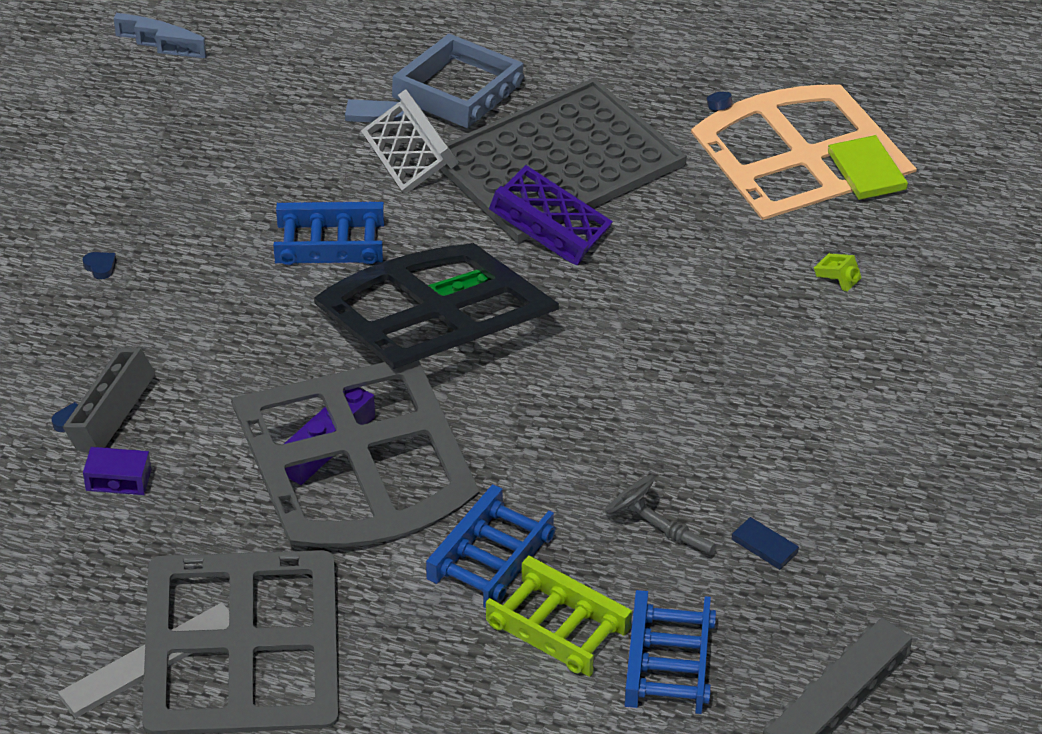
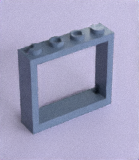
[392,34,524,128]

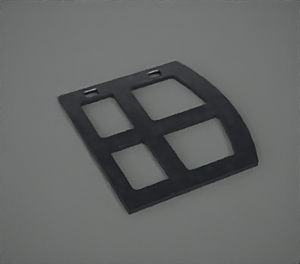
[314,243,559,369]

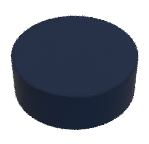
[707,92,733,111]

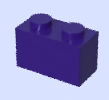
[83,447,152,495]

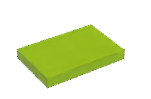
[828,135,908,200]

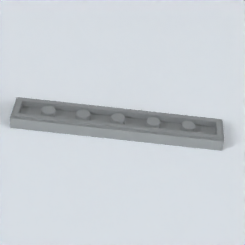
[58,602,229,718]

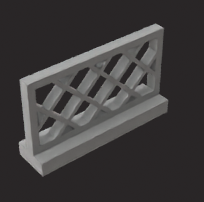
[361,89,459,193]

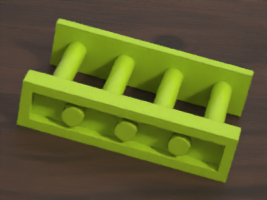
[486,556,632,677]

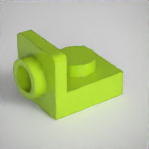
[814,253,861,291]

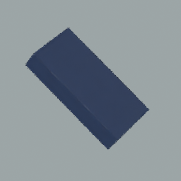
[731,517,799,570]

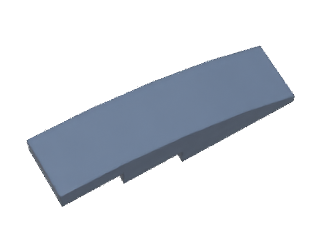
[114,13,206,58]

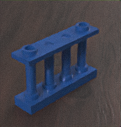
[273,202,384,265]
[426,484,556,608]
[625,590,716,714]

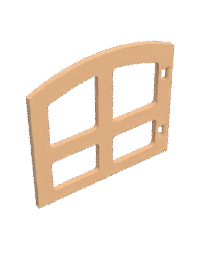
[691,85,917,220]

